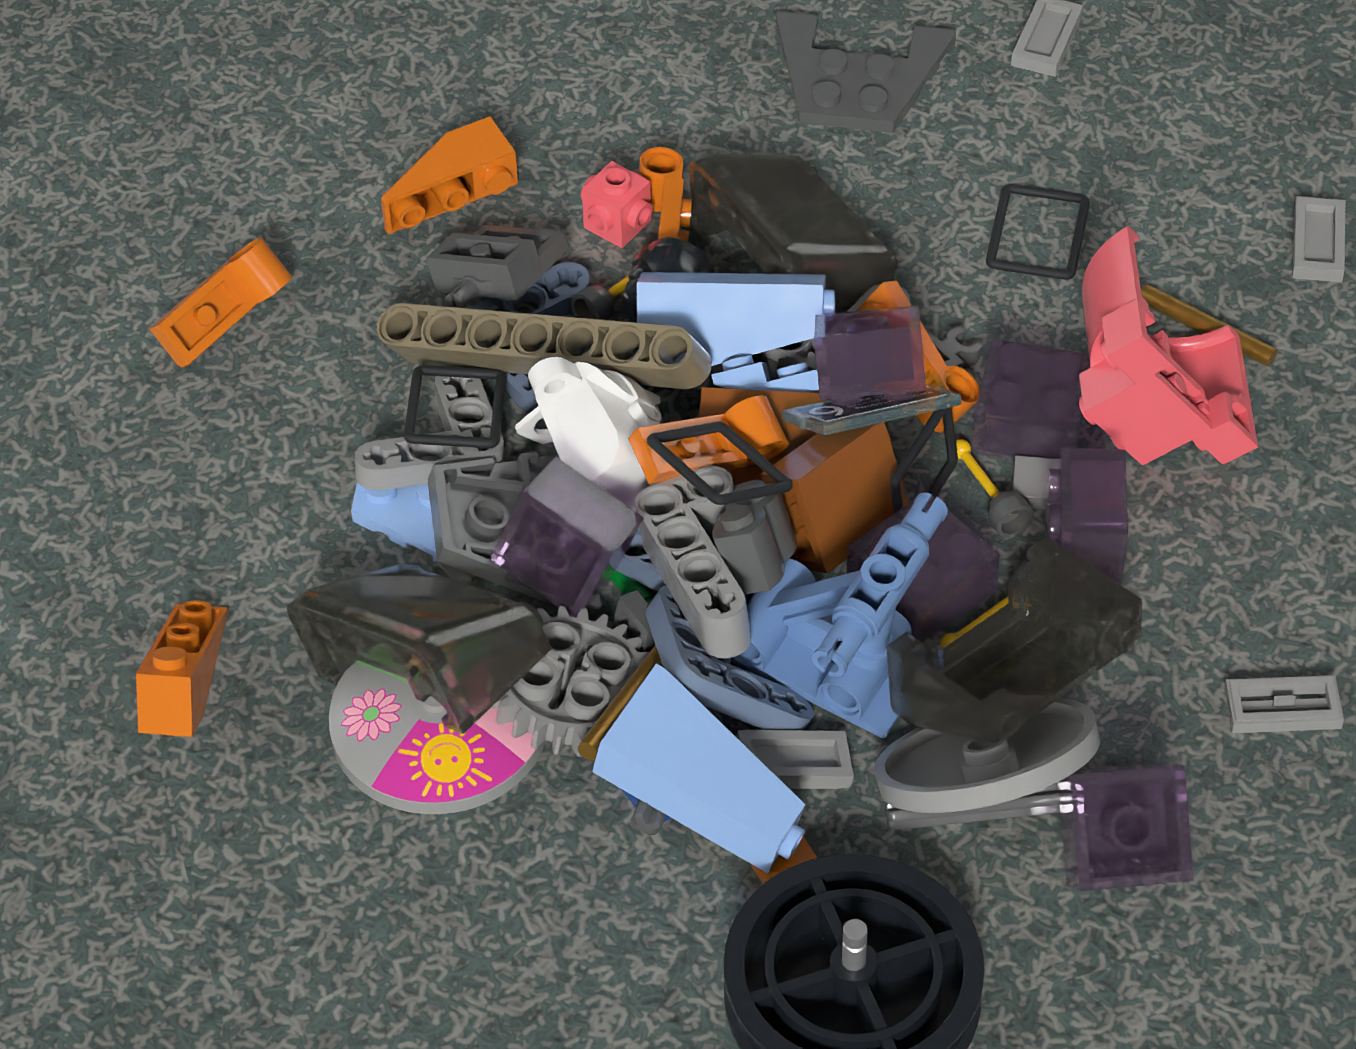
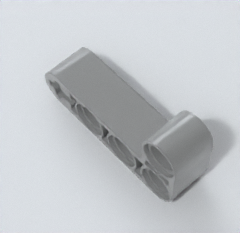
[635,466,752,658]

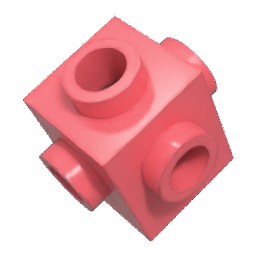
[581,161,653,248]

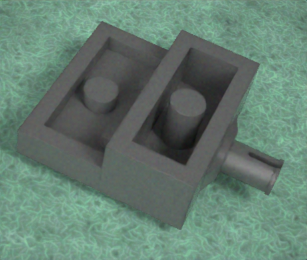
[426,225,569,308]

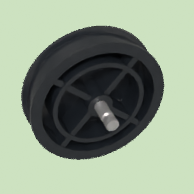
[723,854,985,1049]

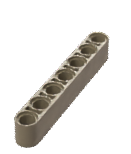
[377,303,712,389]

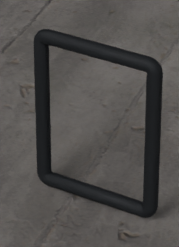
[986,184,1090,280]
[404,365,507,448]
[890,399,958,525]
[647,422,793,505]

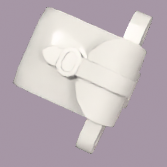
[515,357,663,521]

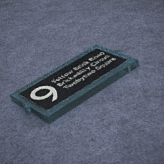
[782,381,961,435]

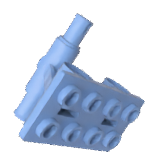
[730,493,948,738]

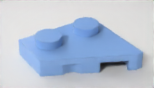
[351,482,437,562]

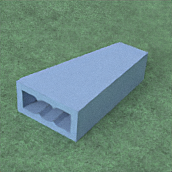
[637,272,835,366]
[592,664,805,873]

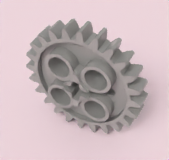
[480,606,650,757]

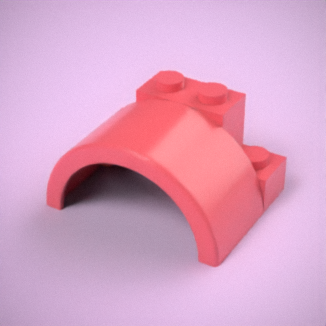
[1079,226,1258,466]

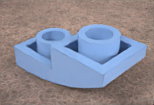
[712,355,826,393]

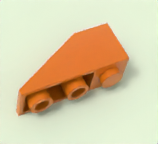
[381,116,518,234]
[136,600,228,737]

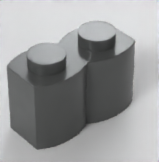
[712,480,797,594]

